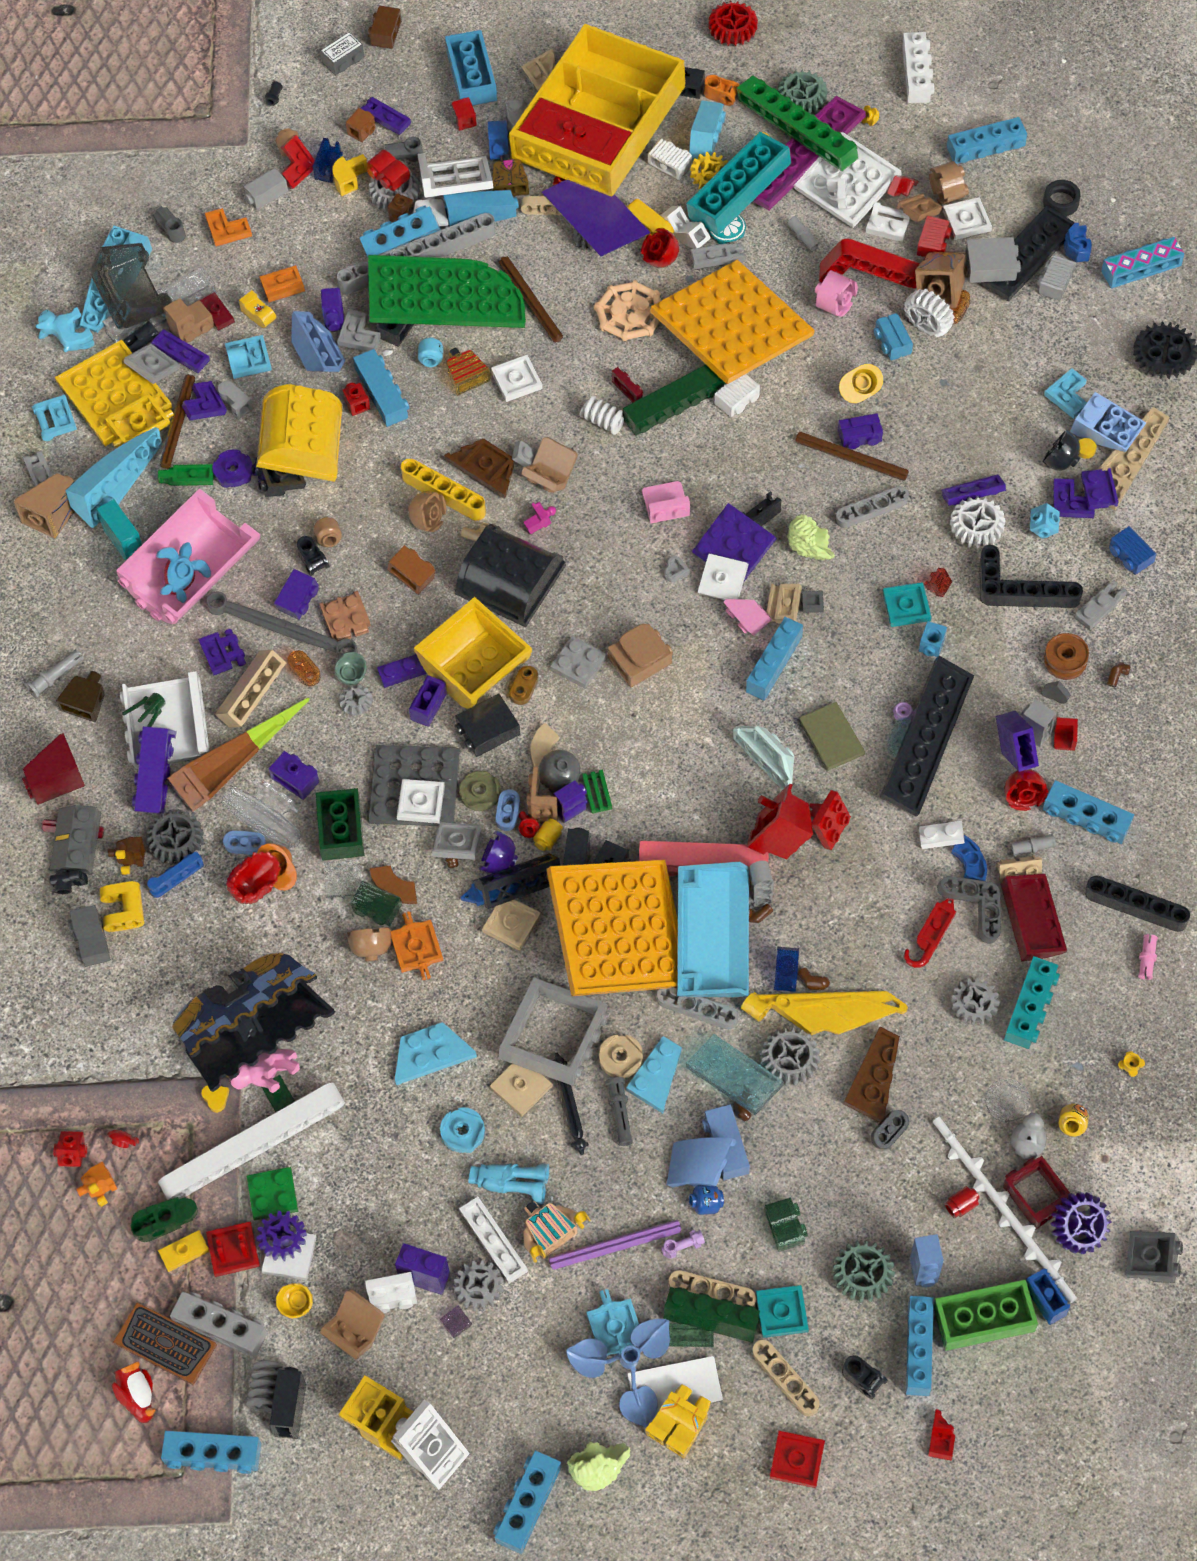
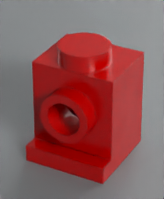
[342,382,371,416]

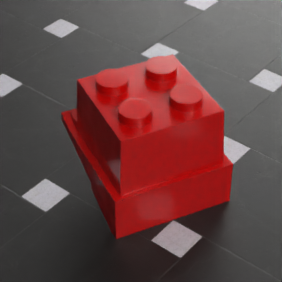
[747,783,813,860]

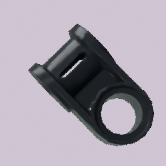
[297,536,330,576]
[842,1355,888,1399]

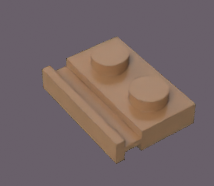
[897,193,943,222]

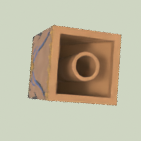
[915,252,967,308]
[14,473,75,539]

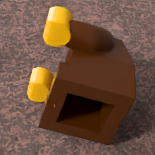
[108,837,146,875]

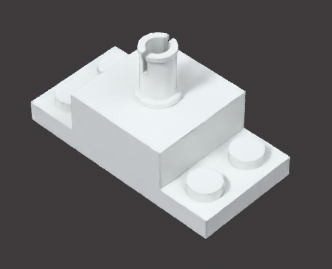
[391,1400,470,1490]

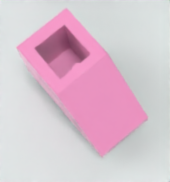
[724,599,772,636]

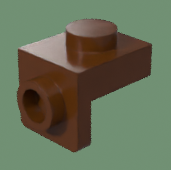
[388,193,413,223]

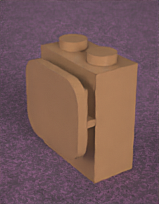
[608,624,673,688]

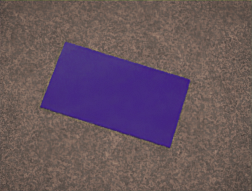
[542,180,650,257]

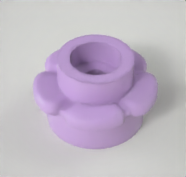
[893,702,914,722]

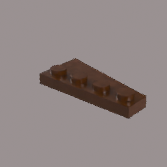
[843,1026,900,1123]

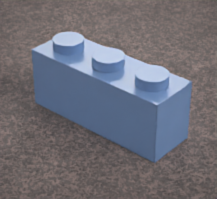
[702,1104,750,1181]
[910,1234,944,1287]

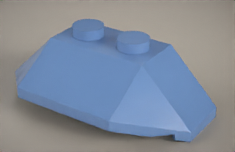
[291,311,345,372]

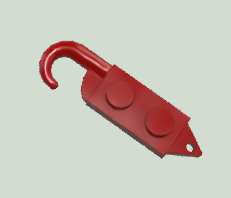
[904,898,956,968]

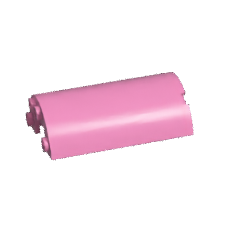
[116,489,260,624]

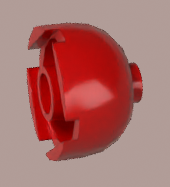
[641,228,680,268]
[1004,769,1048,811]

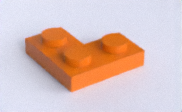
[205,208,252,246]

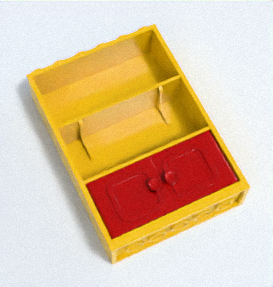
[509,24,685,197]

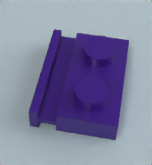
[1081,468,1119,510]

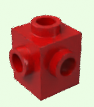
[53,1131,87,1167]

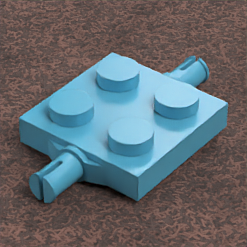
[587,1289,639,1356]

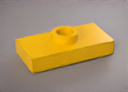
[158,1230,210,1272]

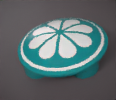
[708,215,746,244]

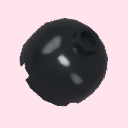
[1042,430,1081,471]

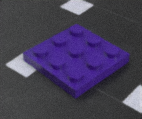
[692,503,777,583]

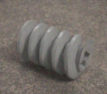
[246,1360,283,1412]

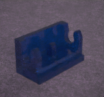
[312,137,343,183]

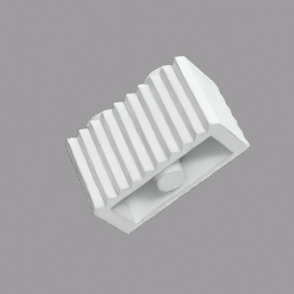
[648,139,692,180]
[715,374,760,417]

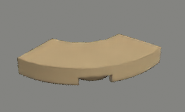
[531,723,559,767]

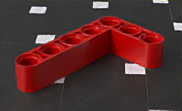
[819,238,920,289]

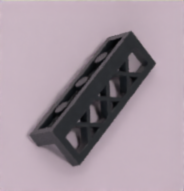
[474,853,561,909]

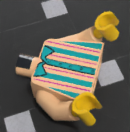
[523,1201,591,1263]

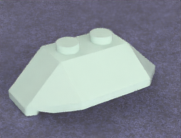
[733,726,794,791]

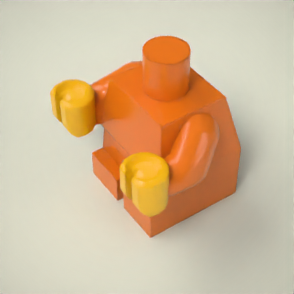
[76,1161,118,1207]

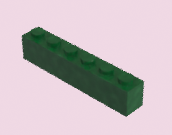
[623,365,726,436]

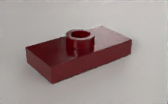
[200,292,235,331]

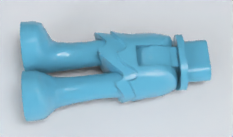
[468,1163,549,1205]

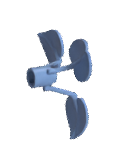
[566,1319,670,1428]

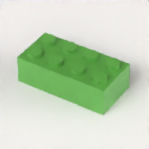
[933,1280,1038,1351]

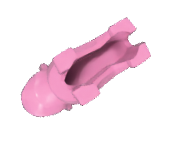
[229,1048,300,1093]

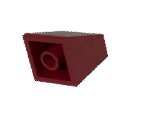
[22,733,85,805]

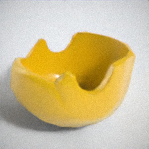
[276,1283,313,1319]

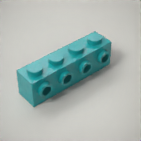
[1004,956,1060,1049]

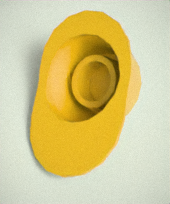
[839,364,883,403]

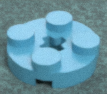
[440,1107,485,1153]

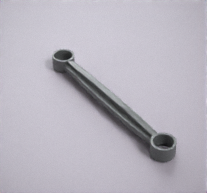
[206,591,358,659]

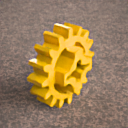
[690,152,728,190]

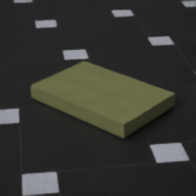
[799,702,865,771]

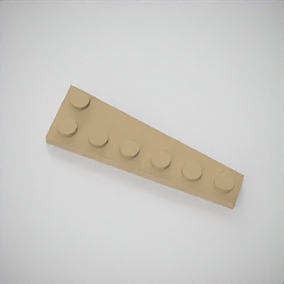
[1083,407,1170,510]

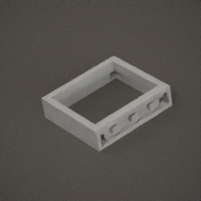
[499,978,609,1086]

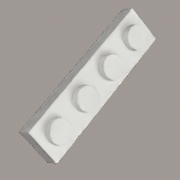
[459,1197,528,1284]

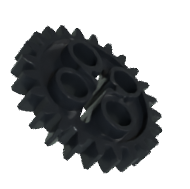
[1133,321,1197,379]

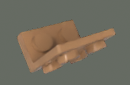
[527,767,558,824]

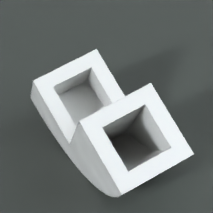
[660,206,711,249]

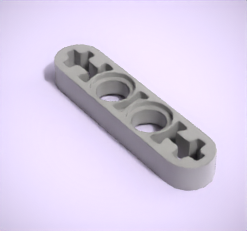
[835,486,909,528]
[657,987,738,1030]

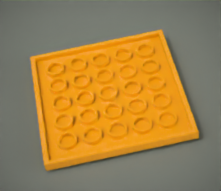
[650,259,815,384]
[546,860,678,996]

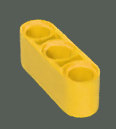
[626,198,674,237]

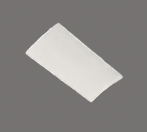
[628,1356,723,1413]

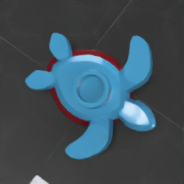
[156,542,211,603]

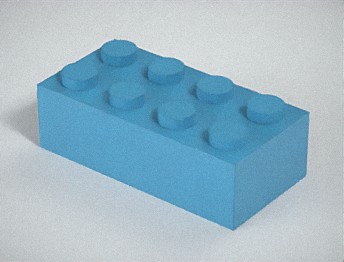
[445,30,497,106]

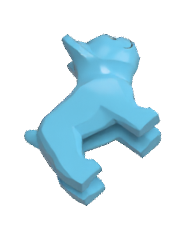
[36,307,95,352]

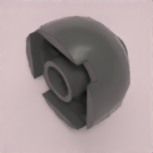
[538,749,581,792]

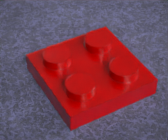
[769,1431,825,1489]

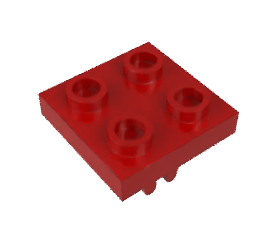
[809,790,851,850]
[206,1221,260,1277]

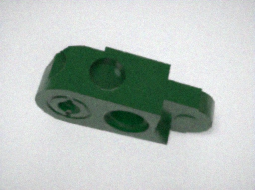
[131,1197,198,1242]

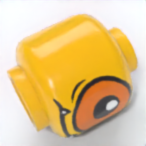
[1058,1103,1089,1137]

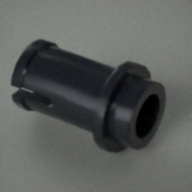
[264,81,283,106]

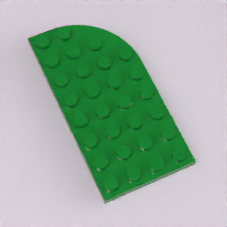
[368,255,526,328]

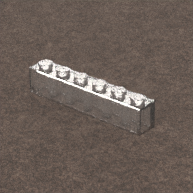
[102,267,217,343]

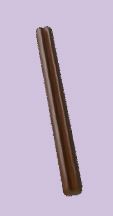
[499,256,563,343]
[160,374,195,469]
[795,432,909,481]

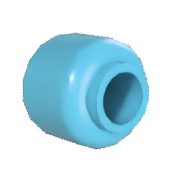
[418,337,444,367]

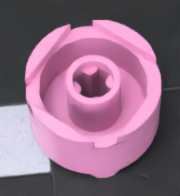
[815,270,858,317]

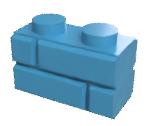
[873,313,913,361]

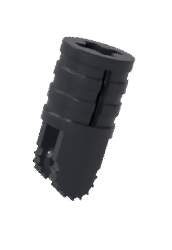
[123,320,159,353]

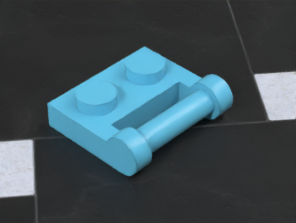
[32,395,77,441]

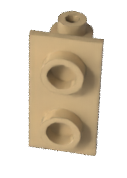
[996,855,1042,881]

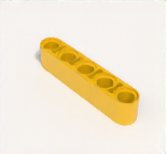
[401,458,486,521]

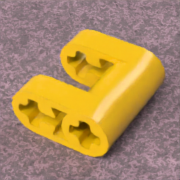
[99,881,144,932]

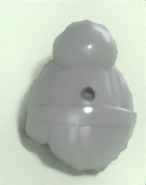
[1010,1113,1047,1160]

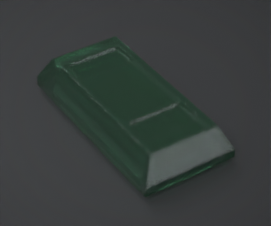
[669,1323,714,1347]

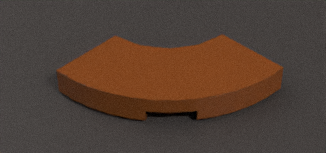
[369,865,417,904]

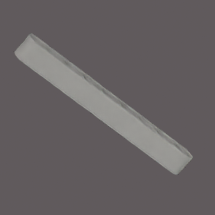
[337,213,495,294]

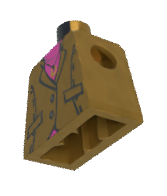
[493,154,529,196]

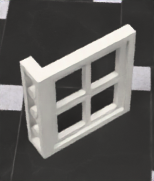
[418,153,493,197]

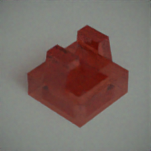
[924,567,953,597]

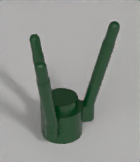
[122,693,166,727]

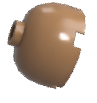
[408,491,446,532]
[347,928,391,962]

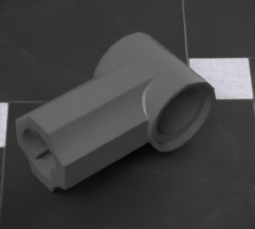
[385,136,423,162]
[153,206,186,243]

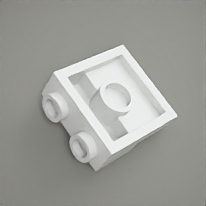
[365,1272,418,1313]

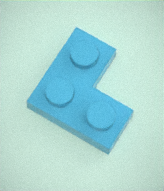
[1044,368,1087,419]

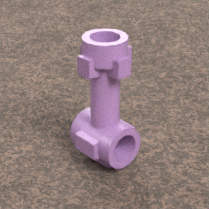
[661,1230,705,1259]

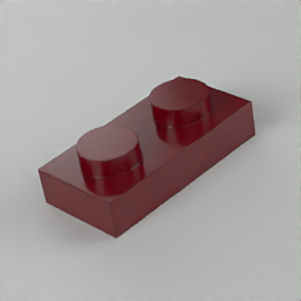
[611,367,643,403]

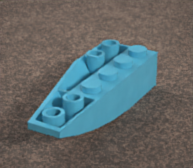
[80,226,152,333]
[66,427,163,528]

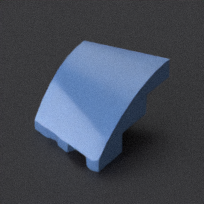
[667,1138,736,1188]

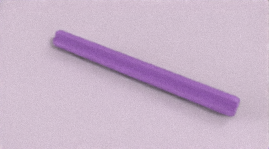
[549,1220,681,1270]

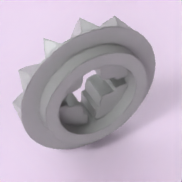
[339,684,373,715]

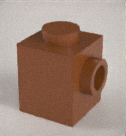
[346,108,376,143]

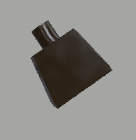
[56,671,105,723]

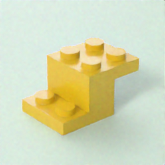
[338,1375,414,1461]

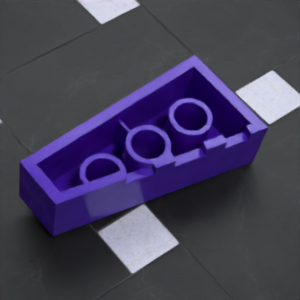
[132,726,177,814]

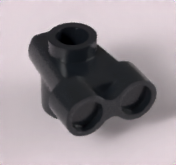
[50,869,88,895]

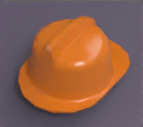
[257,843,297,891]

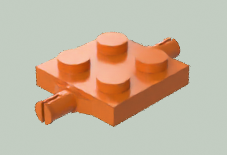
[391,911,444,980]

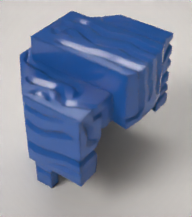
[1064,222,1092,262]

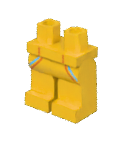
[645,1384,711,1459]

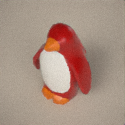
[112,1361,156,1423]

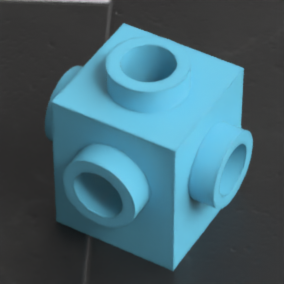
[1030,503,1060,539]

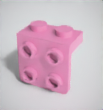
[642,481,690,524]

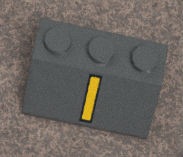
[49,805,102,875]

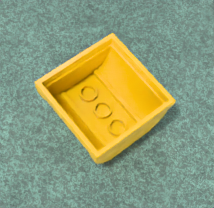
[256,384,342,482]
[414,597,532,709]

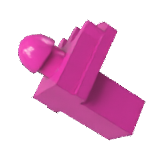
[524,502,556,535]

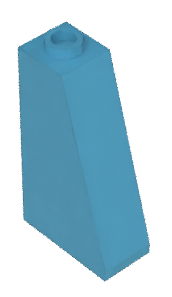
[443,190,519,227]

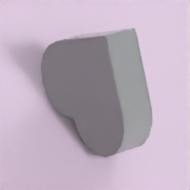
[665,556,690,582]

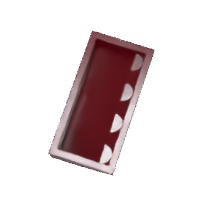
[1000,873,1067,962]

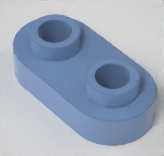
[495,789,520,831]
[223,831,266,855]

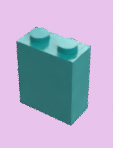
[97,499,142,561]

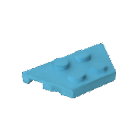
[395,1022,477,1085]

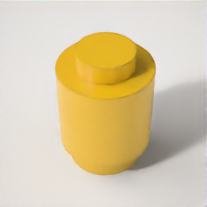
[533,819,563,851]

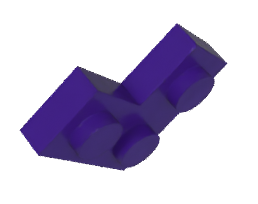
[182,381,227,421]
[1053,478,1095,519]

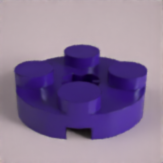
[213,449,253,488]

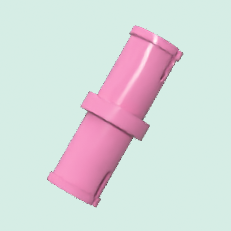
[1138,934,1158,980]

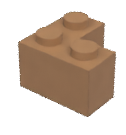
[164,298,214,343]

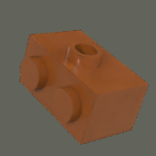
[387,545,436,595]

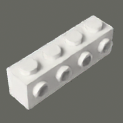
[902,32,934,103]

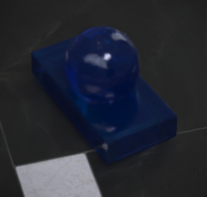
[774,946,799,992]

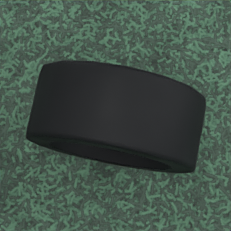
[1043,179,1081,217]

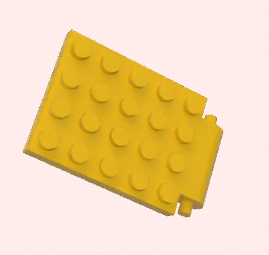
[55,339,174,449]

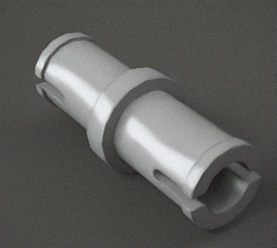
[787,216,820,251]
[1010,834,1056,856]

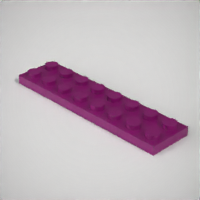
[753,96,866,211]

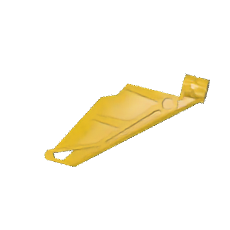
[741,991,908,1035]

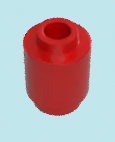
[944,1186,980,1218]

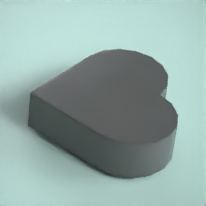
[1042,681,1070,704]

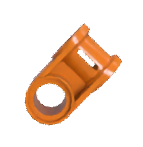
[704,75,739,106]

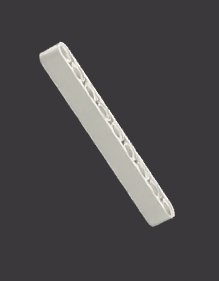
[158,1083,345,1200]

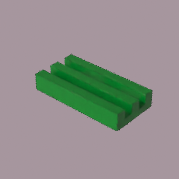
[582,769,612,814]

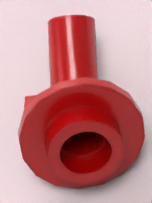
[518,811,540,838]

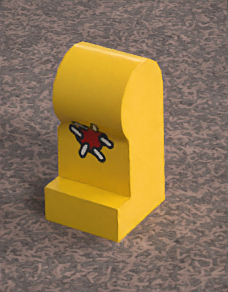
[239,290,276,328]

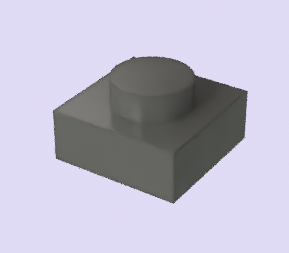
[802,590,824,613]

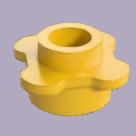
[861,105,879,126]
[1118,1051,1145,1077]

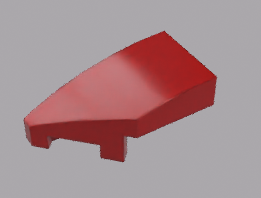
[887,175,919,197]
[928,1409,955,1461]

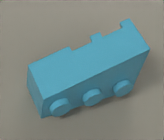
[689,100,726,163]

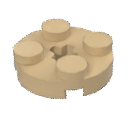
[599,1035,643,1079]

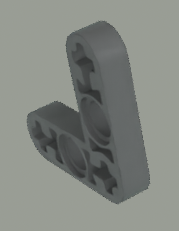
[937,876,1001,944]

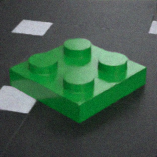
[247,1167,299,1221]

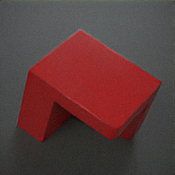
[452,97,477,131]
[1054,717,1078,751]

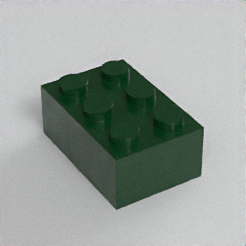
[315,788,365,861]

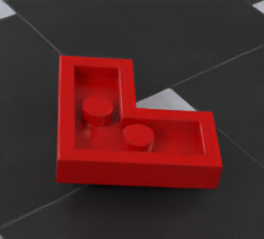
[281,135,318,189]

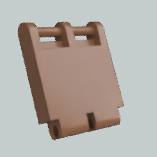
[319,590,371,641]

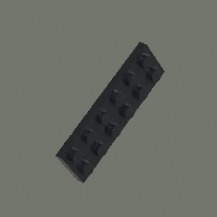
[978,205,1075,302]

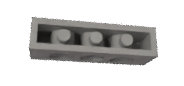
[170,1291,268,1358]

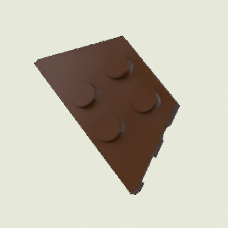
[444,438,515,499]

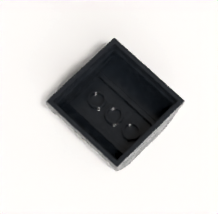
[455,524,566,628]

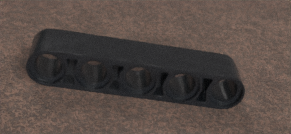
[1085,875,1190,932]

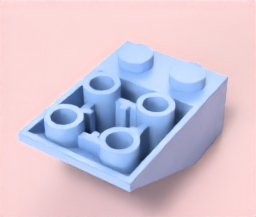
[1070,392,1146,452]

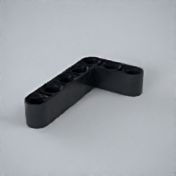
[979,544,1083,608]

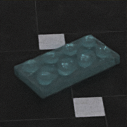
[686,1034,783,1115]

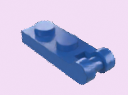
[147,851,204,898]

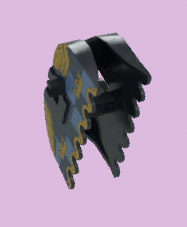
[172,953,335,1092]

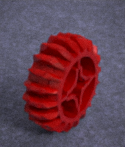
[708,0,758,47]

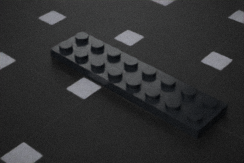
[880,656,975,817]

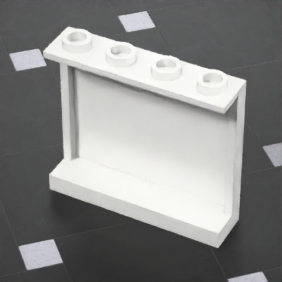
[120,672,210,769]

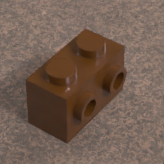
[368,5,402,49]

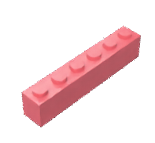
[639,841,769,876]

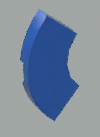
[951,835,987,881]

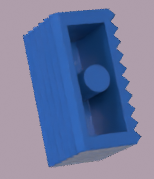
[1109,526,1157,575]
[1026,1268,1070,1325]

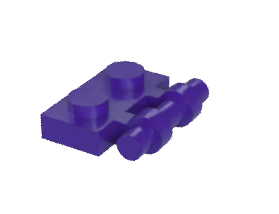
[198,629,246,676]

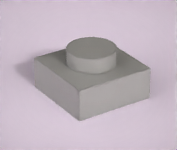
[512,440,535,467]

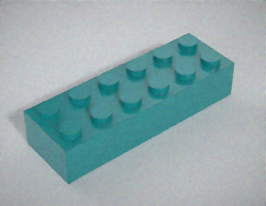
[686,132,791,235]

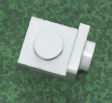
[826,177,847,208]

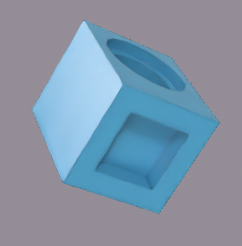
[919,621,947,657]

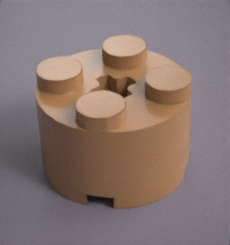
[929,161,969,205]

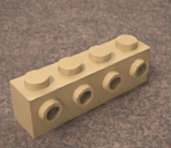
[215,650,286,728]

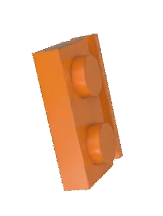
[259,265,305,302]

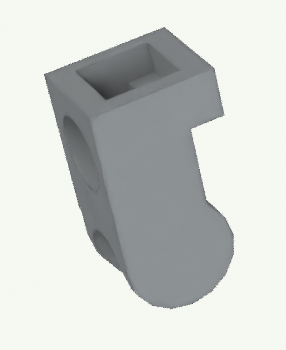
[218,381,253,420]

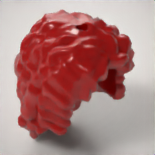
[226,851,281,905]

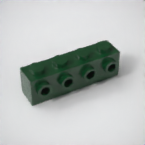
[663,1287,760,1343]

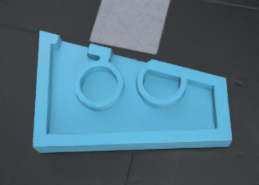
[626,1036,682,1114]

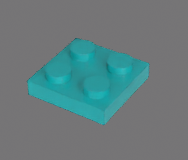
[882,582,932,627]
[756,1285,809,1338]

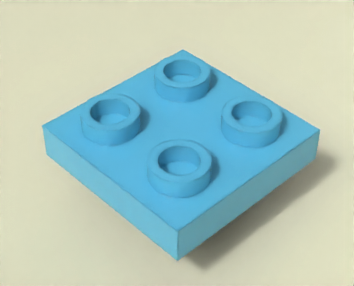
[225,335,272,379]

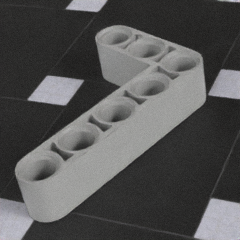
[673,861,774,919]

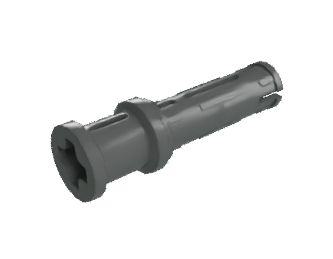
[605,1077,633,1146]

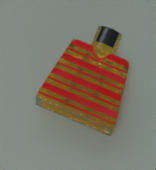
[446,348,490,396]

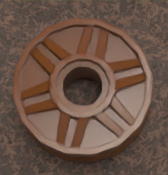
[1044,633,1089,680]

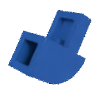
[488,120,509,160]

